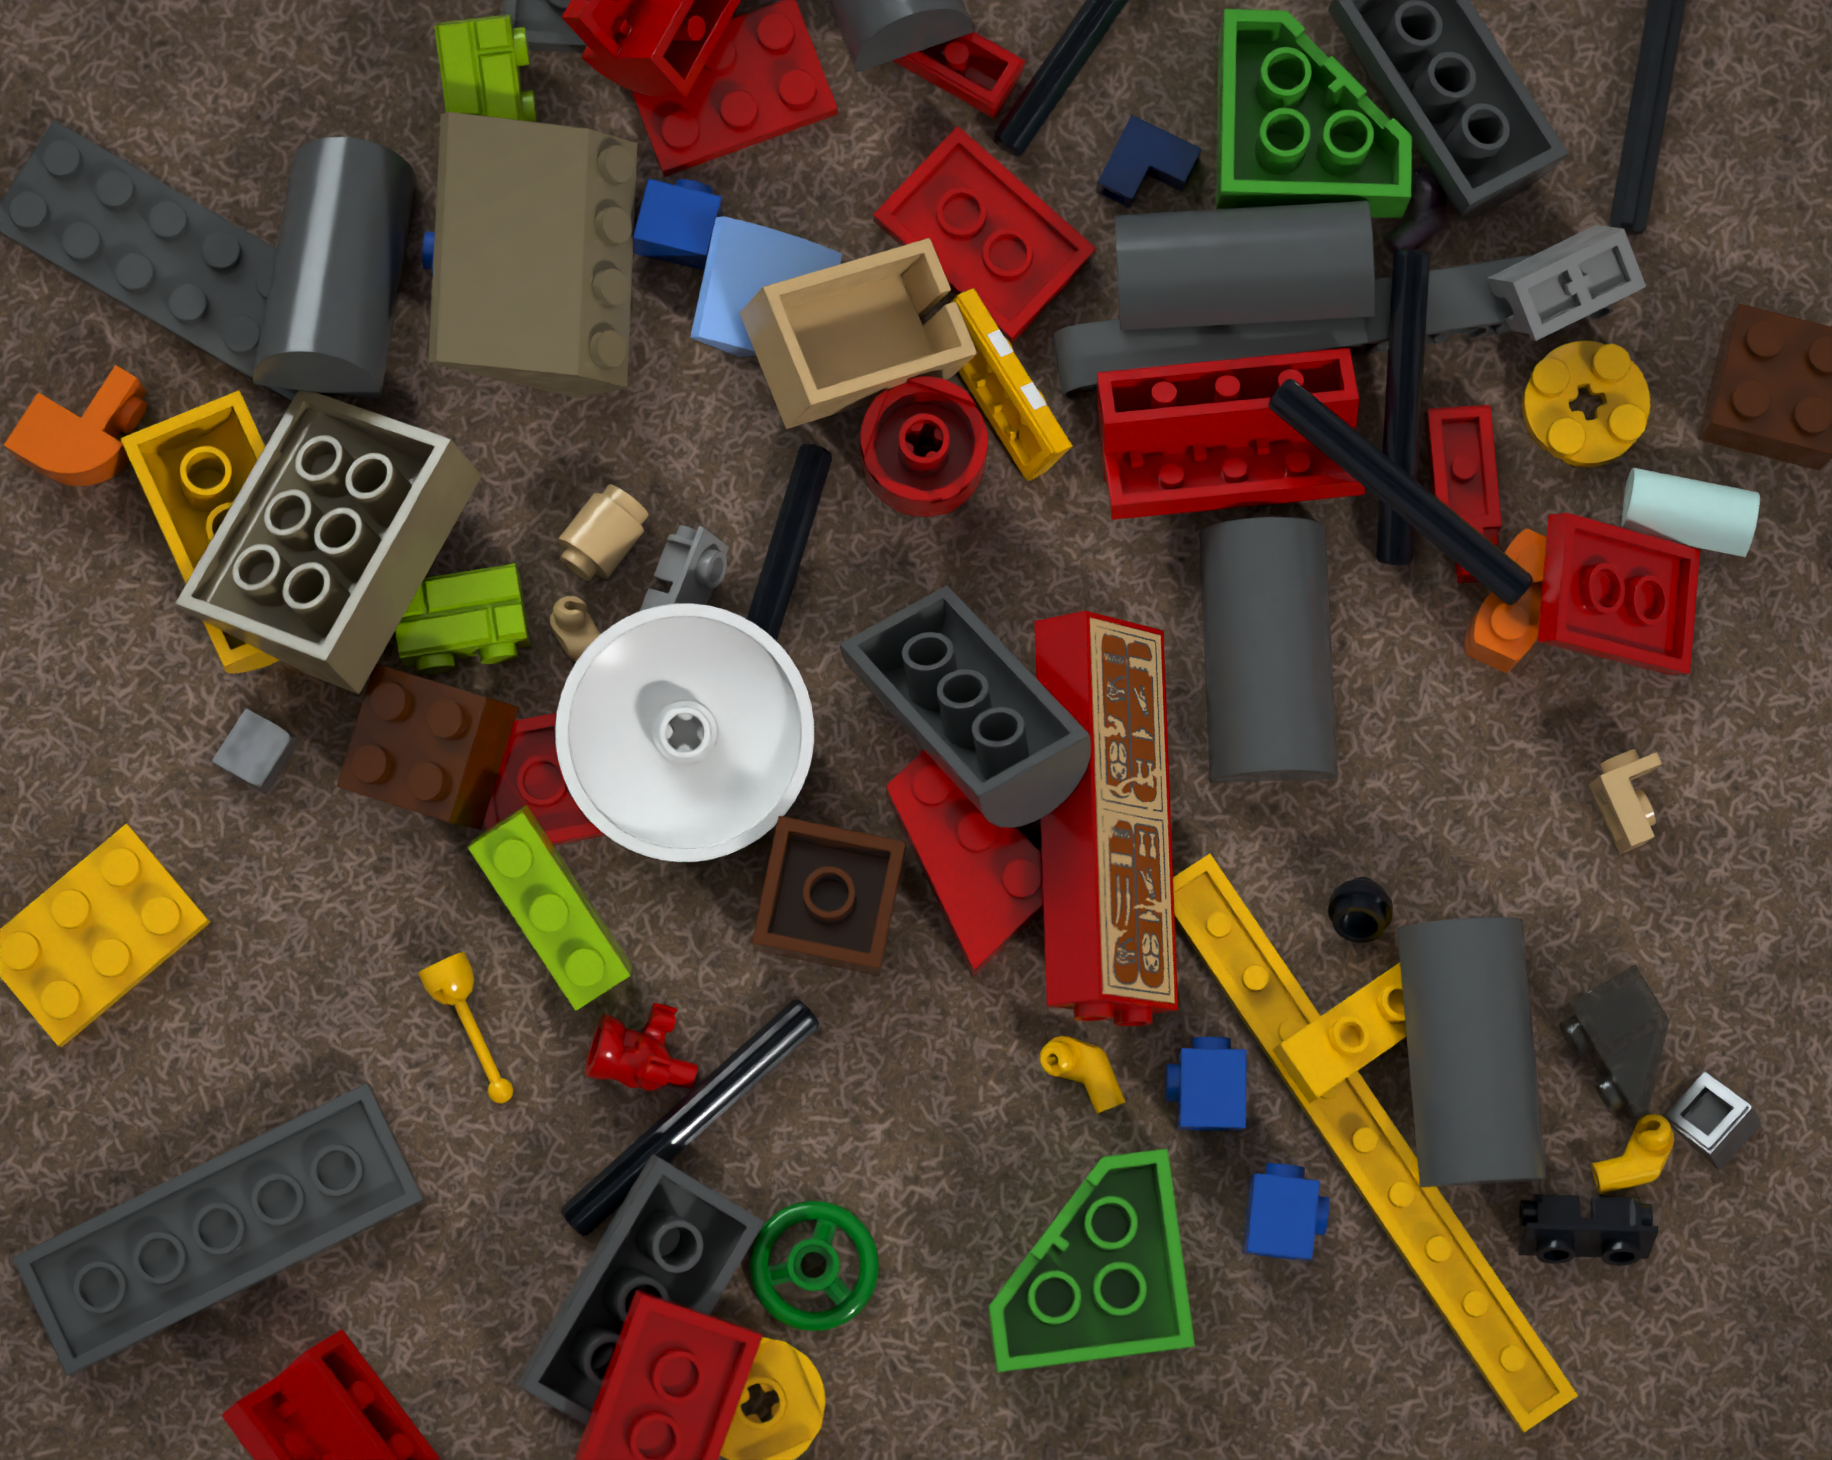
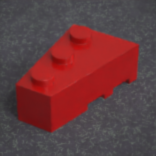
[886,750,1044,976]

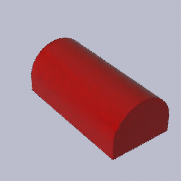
[892,31,1026,119]

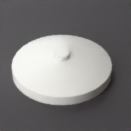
[555,603,814,862]

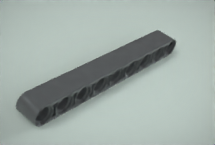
[1052,255,1613,399]

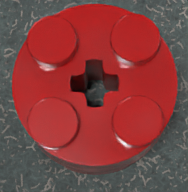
[860,376,988,517]

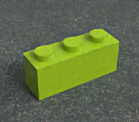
[468,804,632,1011]

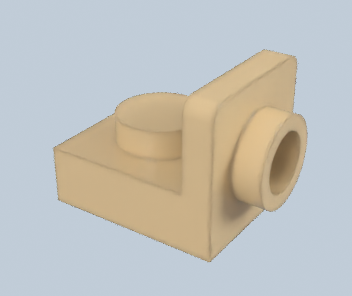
[1589,749,1662,854]

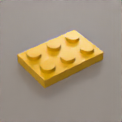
[0,823,211,1047]

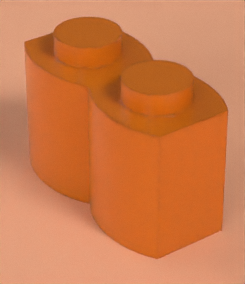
[1464,528,1547,673]

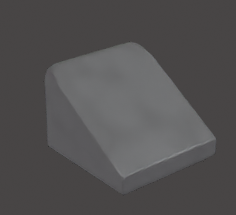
[211,708,300,795]
[1664,1071,1761,1171]

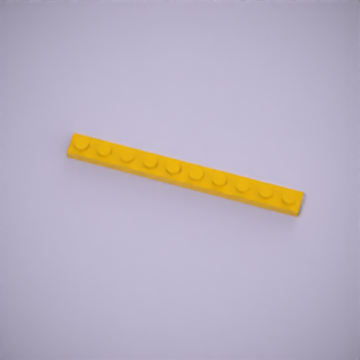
[1173,853,1578,1432]

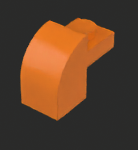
[4,365,147,486]

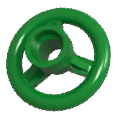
[749,1201,879,1331]

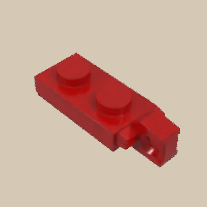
[1425,405,1502,584]

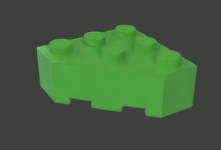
[1215,9,1412,218]
[987,1148,1195,1373]

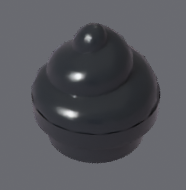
[1328,877,1393,943]

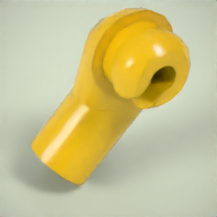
[1039,1036,1126,1114]
[1591,1113,1674,1195]

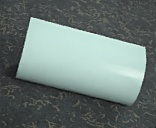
[1621,468,1760,557]

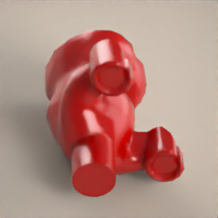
[585,1003,698,1091]

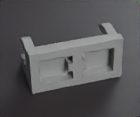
[1487,225,1646,341]

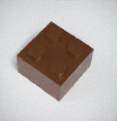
[1697,304,1832,471]
[337,664,519,829]
[752,816,906,976]

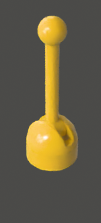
[418,951,513,1104]

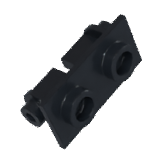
[1519,1194,1658,1266]

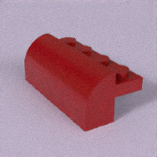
[561,0,741,98]
[1097,347,1365,520]
[221,1329,441,1460]

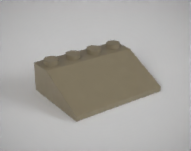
[428,112,637,398]
[175,390,482,694]

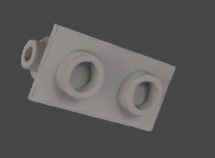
[639,525,729,612]

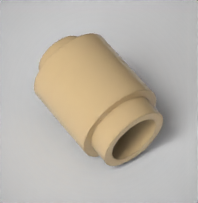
[557,484,649,581]

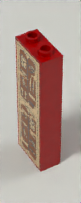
[1034,610,1178,1026]

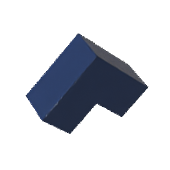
[1096,115,1202,209]

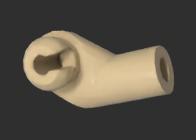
[550,596,601,662]

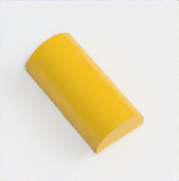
[120,390,280,674]

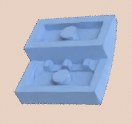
[690,216,842,357]

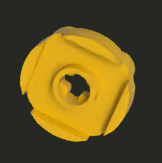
[1522,341,1650,468]
[720,1337,826,1460]

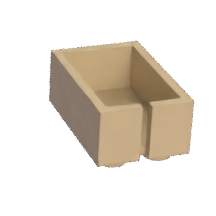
[739,238,977,429]

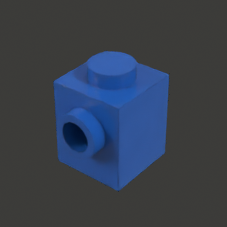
[633,178,722,270]
[1165,1037,1247,1132]
[1242,1163,1329,1261]

